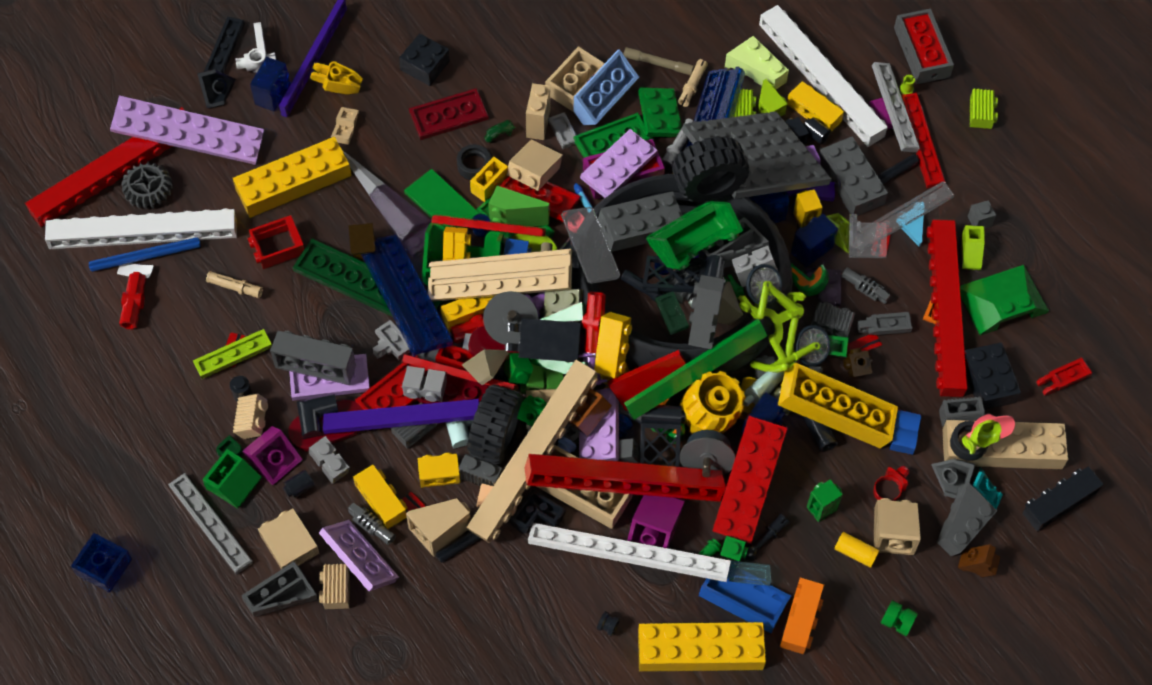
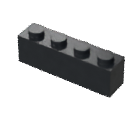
[1022,466,1104,532]

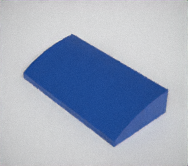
[698,564,791,633]

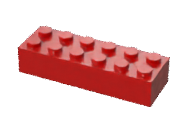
[712,416,788,544]

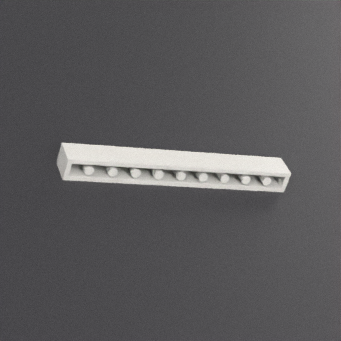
[759,5,887,147]
[45,208,237,249]

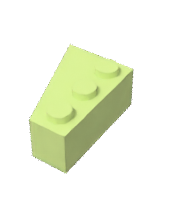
[725,36,789,90]

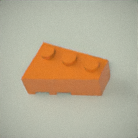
[780,578,824,654]

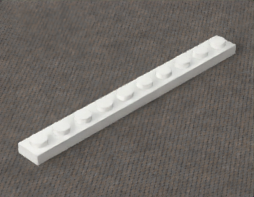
[528,523,731,582]

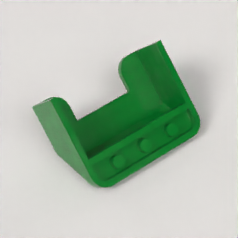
[646,201,743,270]
[422,223,504,286]

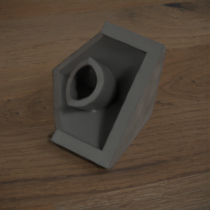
[931,458,975,498]

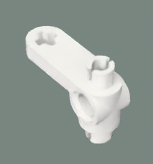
[235,22,277,73]

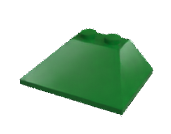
[960,265,1049,336]

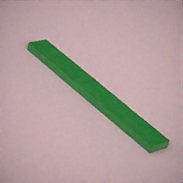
[624,319,767,420]

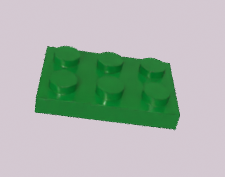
[638,87,682,137]

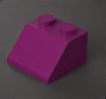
[242,426,303,485]

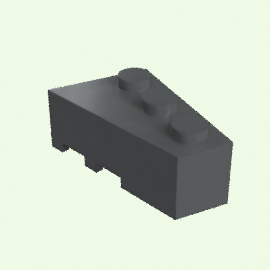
[698,217,769,268]
[688,275,725,349]
[937,482,997,556]
[241,562,317,617]

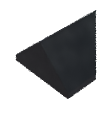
[197,69,236,108]

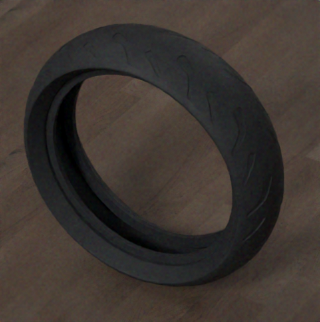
[571,174,792,375]

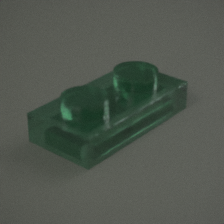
[655,292,689,335]

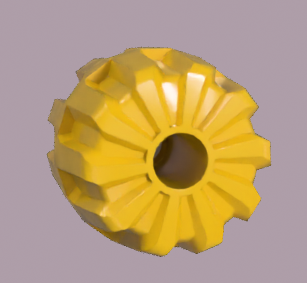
[679,371,746,434]

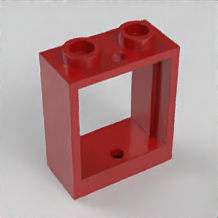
[247,215,304,269]

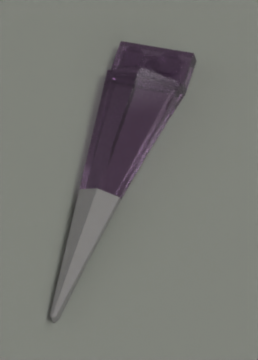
[342,150,431,258]

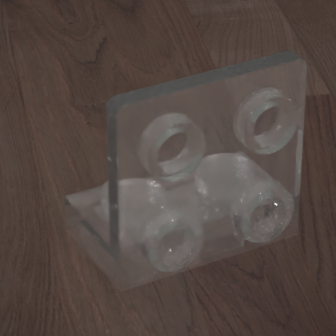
[849,214,887,258]

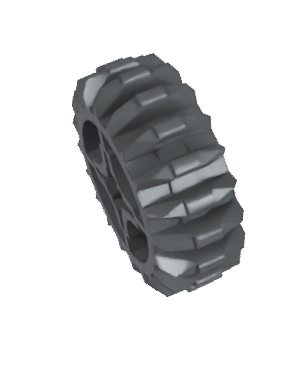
[122,162,173,210]

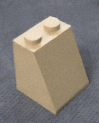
[406,498,471,557]
[874,498,920,555]

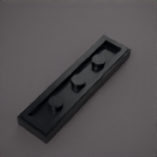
[204,16,245,73]

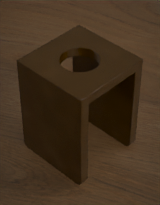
[348,223,377,264]

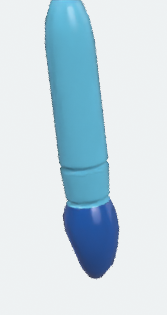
[574,183,593,214]

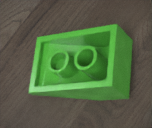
[488,186,550,227]

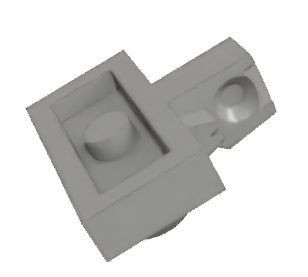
[373,320,414,360]

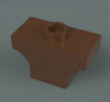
[958,544,1001,577]

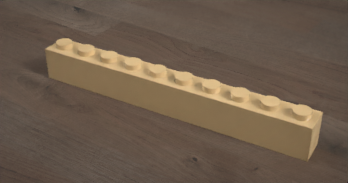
[467,360,598,543]

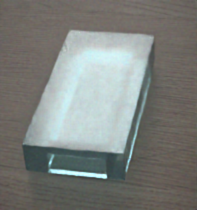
[729,561,771,586]

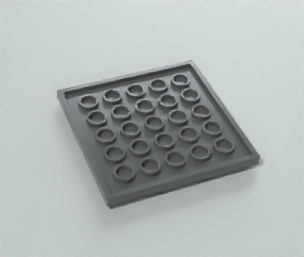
[682,112,831,199]

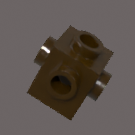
[843,348,873,377]

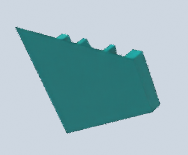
[972,467,1003,510]

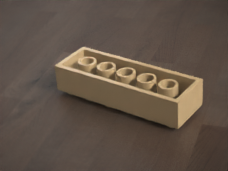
[942,420,1068,469]
[536,445,633,529]

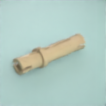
[678,59,708,107]
[206,271,263,299]

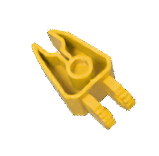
[310,61,363,95]

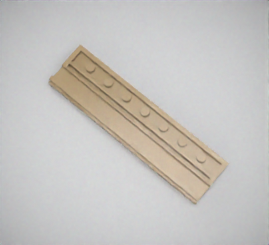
[428,249,573,302]

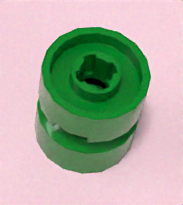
[881,600,918,637]

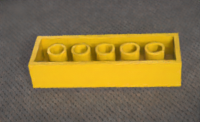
[233,137,351,218]
[778,363,898,448]
[638,622,766,671]

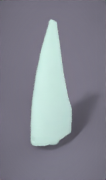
[743,360,797,406]

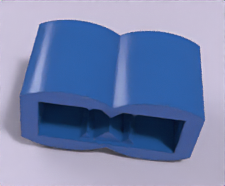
[889,410,921,455]

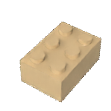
[545,47,605,111]

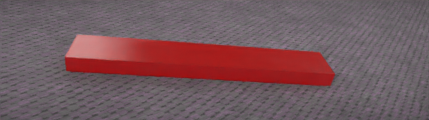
[901,93,946,188]
[432,215,546,237]
[402,354,519,391]

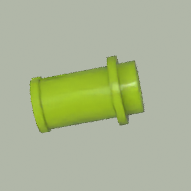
[900,75,915,95]

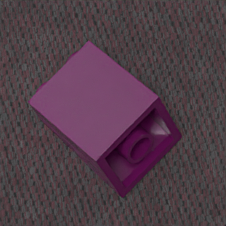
[627,495,685,549]

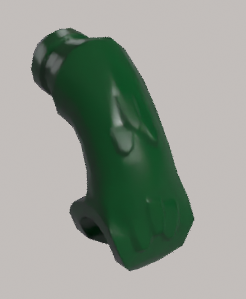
[484,120,516,143]

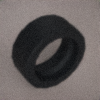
[457,144,491,180]
[950,421,989,461]

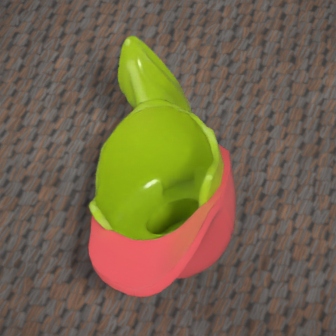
[962,414,1015,454]

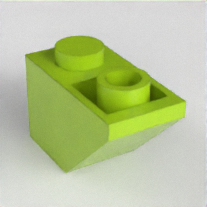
[758,79,787,116]
[961,225,985,270]

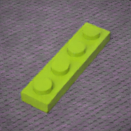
[193,329,272,379]

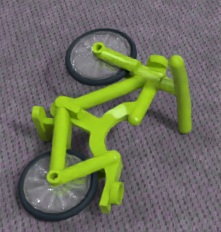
[738,264,830,373]

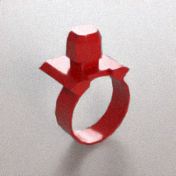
[873,466,909,501]

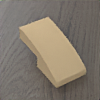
[331,107,359,145]

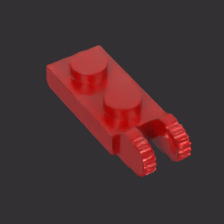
[1036,357,1092,396]

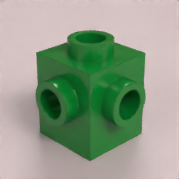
[517,395,547,427]

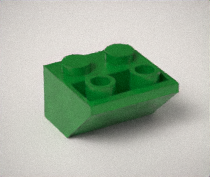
[202,449,262,509]

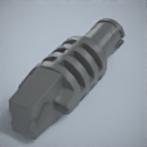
[841,267,890,304]
[348,503,396,545]

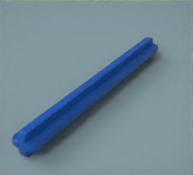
[89,237,201,272]

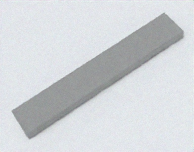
[872,62,920,152]
[168,473,253,575]

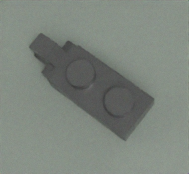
[857,312,912,335]

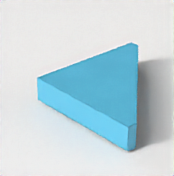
[896,202,924,246]

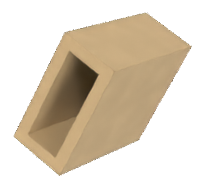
[526,83,551,140]
[507,139,563,191]
[258,509,319,569]

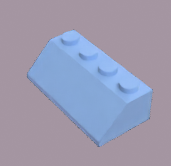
[573,50,639,125]

